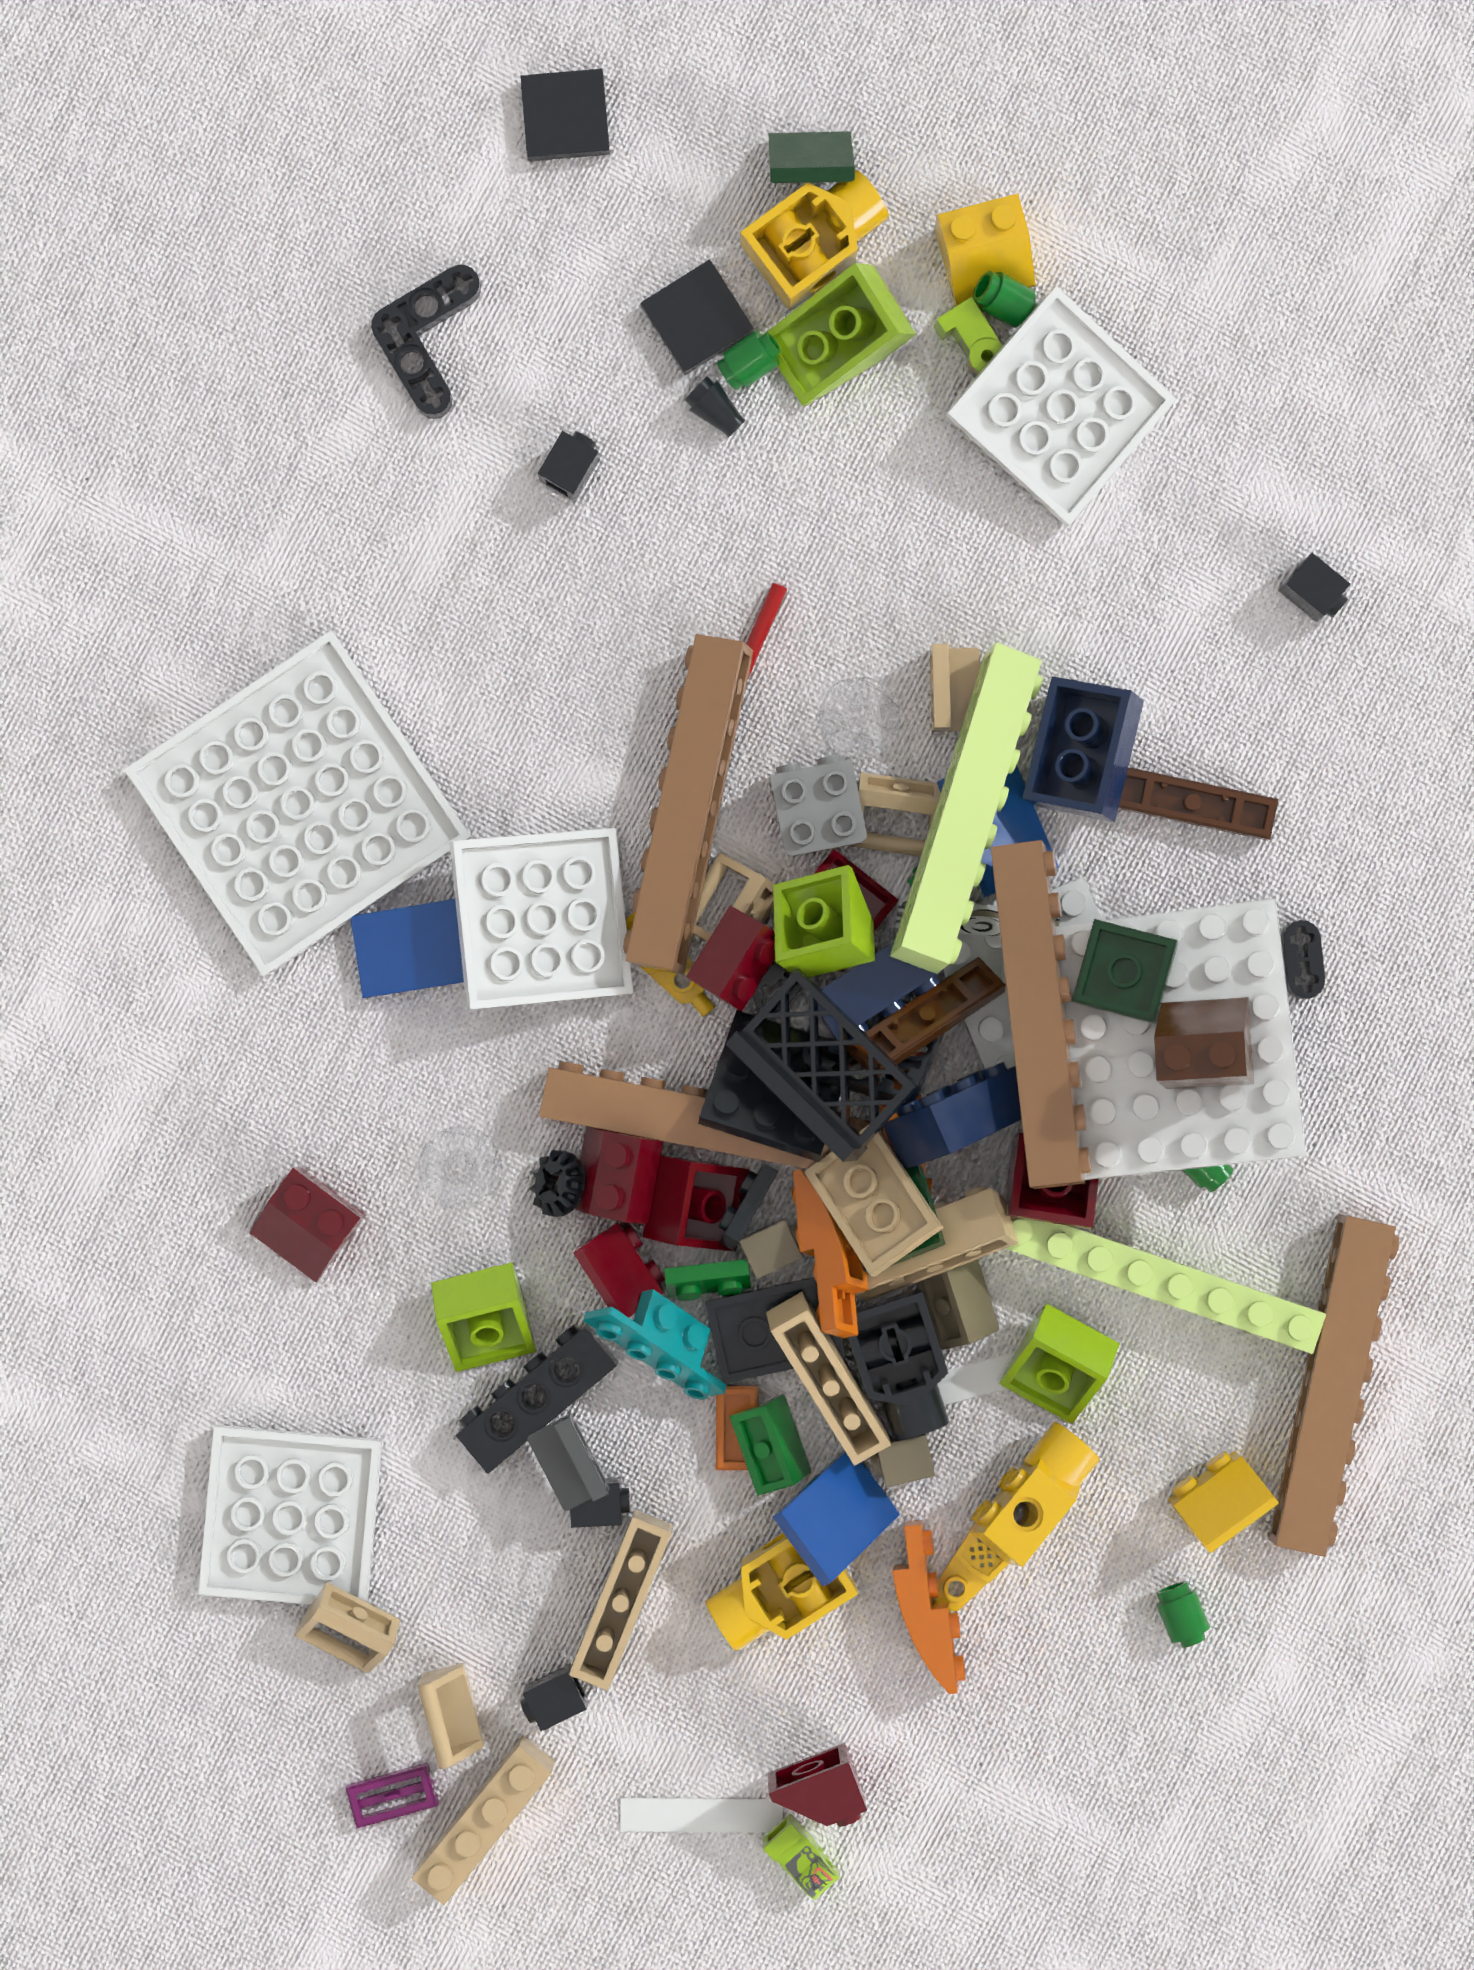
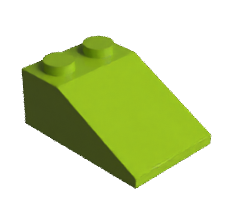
[764,263,917,406]

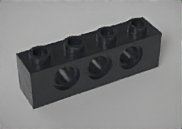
[455,1324,619,1474]

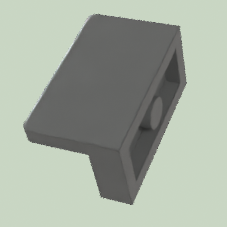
[527,1413,610,1511]

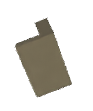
[918,1259,999,1350]

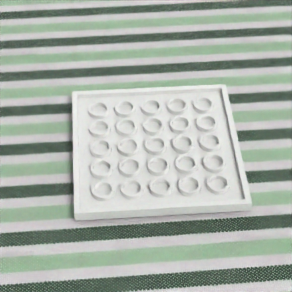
[124,630,472,977]
[1055,899,1307,1180]

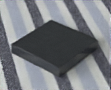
[520,68,610,161]
[640,259,754,376]

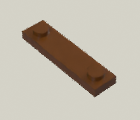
[1118,767,1279,841]
[848,957,1006,1078]

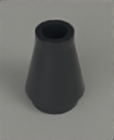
[684,376,745,438]

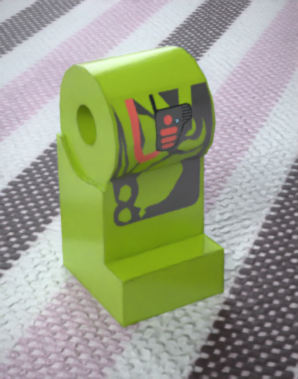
[934,297,1002,378]
[763,1813,841,1900]

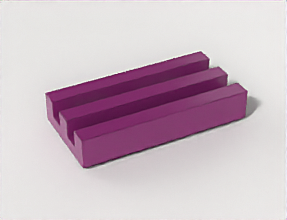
[346,1762,439,1828]

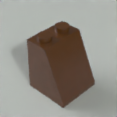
[1154,997,1254,1089]

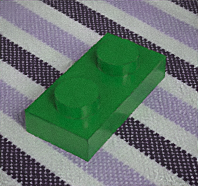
[664,1259,751,1301]

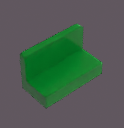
[729,1394,811,1496]

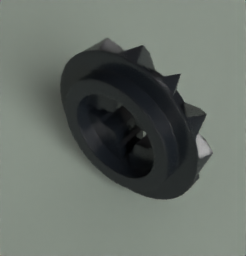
[529,1150,585,1217]

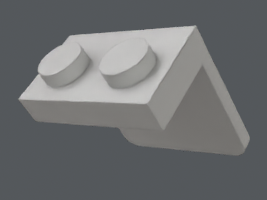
[769,755,867,856]

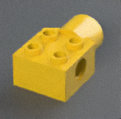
[740,170,889,312]
[968,1422,1100,1567]
[705,1533,858,1651]

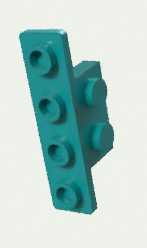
[583,1289,727,1400]

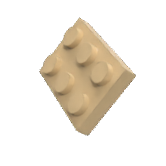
[804,1124,943,1277]

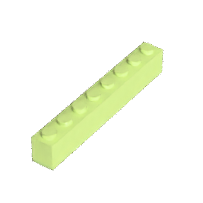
[890,642,1043,974]
[1005,1204,1326,1354]

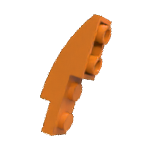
[792,1169,869,1338]
[892,1520,966,1694]

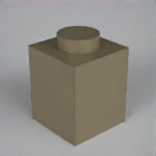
[740,1218,803,1279]
[870,1434,935,1488]

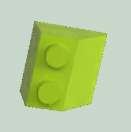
[773,865,875,977]
[431,1262,537,1372]
[999,1303,1120,1424]

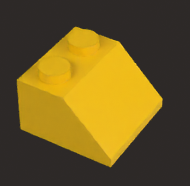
[934,193,1036,307]
[1167,1450,1279,1553]

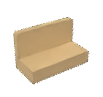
[930,644,980,732]

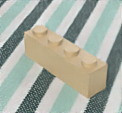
[855,1187,1019,1302]
[766,1291,891,1466]
[569,1509,673,1691]
[411,1735,555,1905]

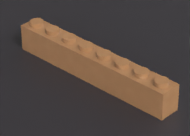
[623,634,753,975]
[991,840,1091,1189]
[539,1061,871,1169]
[1269,1213,1399,1557]

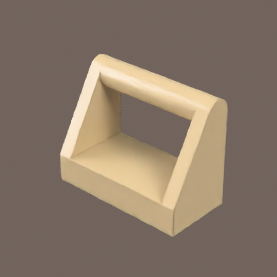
[850,772,941,856]
[693,853,774,942]
[294,1582,400,1673]
[417,1662,485,1769]

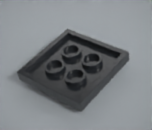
[698,1010,841,1162]

